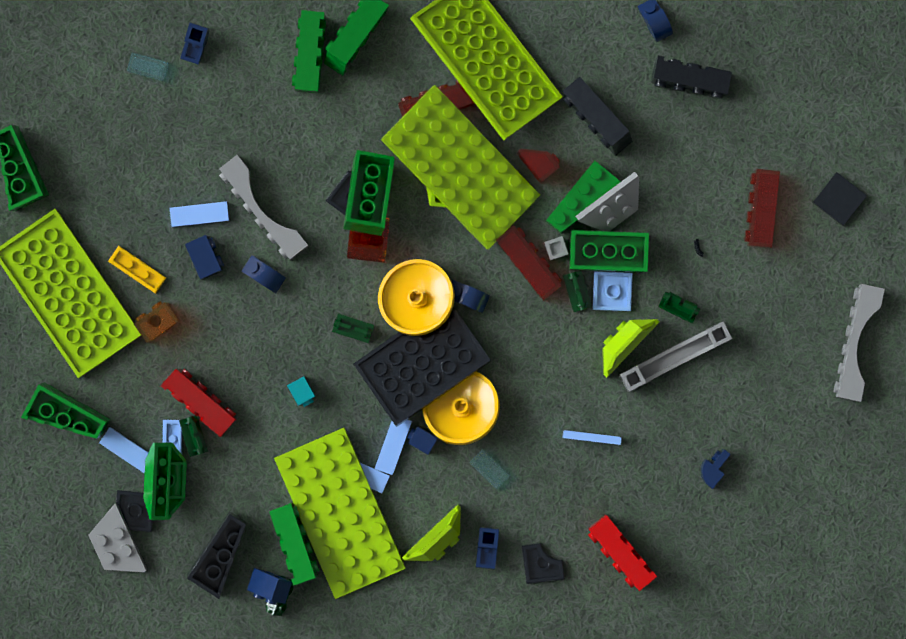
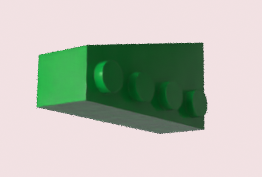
[0,125,49,211]

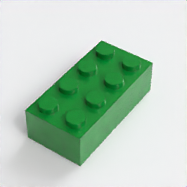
[343,150,395,236]
[569,230,649,273]

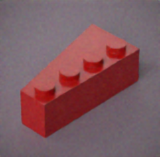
[161,368,237,437]
[588,514,657,591]

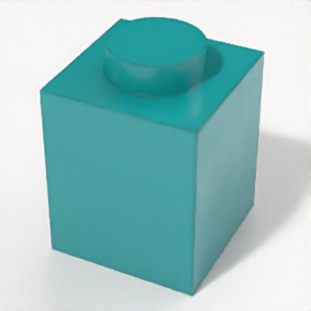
[287,376,316,407]

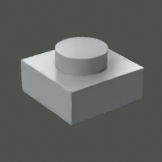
[544,236,568,260]

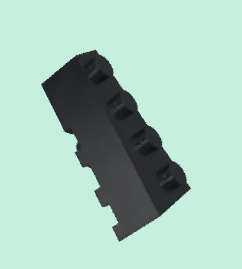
[651,55,732,99]
[562,77,633,156]
[187,511,246,599]

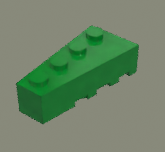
[324,0,389,76]
[292,10,326,94]
[545,161,621,233]
[21,382,111,439]
[269,503,320,586]

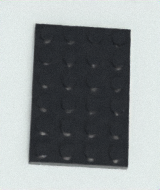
[353,307,491,427]

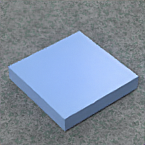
[592,271,632,311]

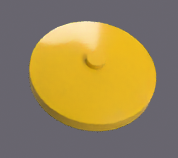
[378,259,455,336]
[423,372,500,445]

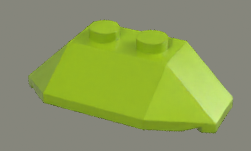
[602,319,660,378]
[402,504,461,561]

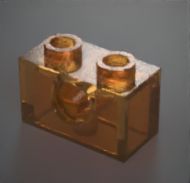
[134,301,180,343]

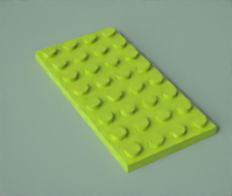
[410,0,562,140]
[381,85,540,249]
[0,209,142,378]
[274,427,406,599]

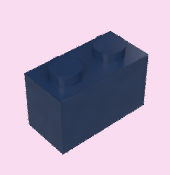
[185,235,224,280]
[247,568,292,605]

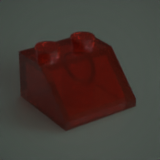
[517,149,560,184]
[347,218,390,263]

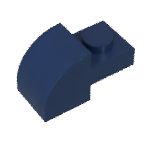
[637,0,673,43]
[180,22,209,64]
[242,256,286,294]
[451,280,490,313]
[701,449,731,489]
[476,528,499,570]

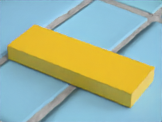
[108,246,166,294]

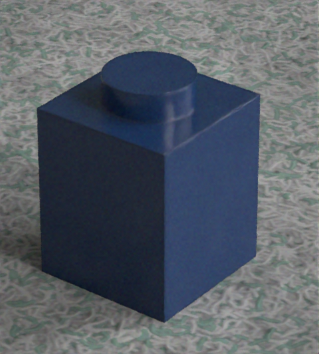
[407,427,438,455]

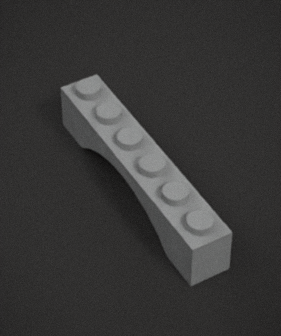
[219,155,309,260]
[834,284,885,402]
[619,322,732,392]

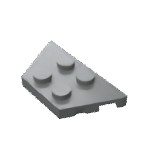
[575,172,639,232]
[88,503,147,572]

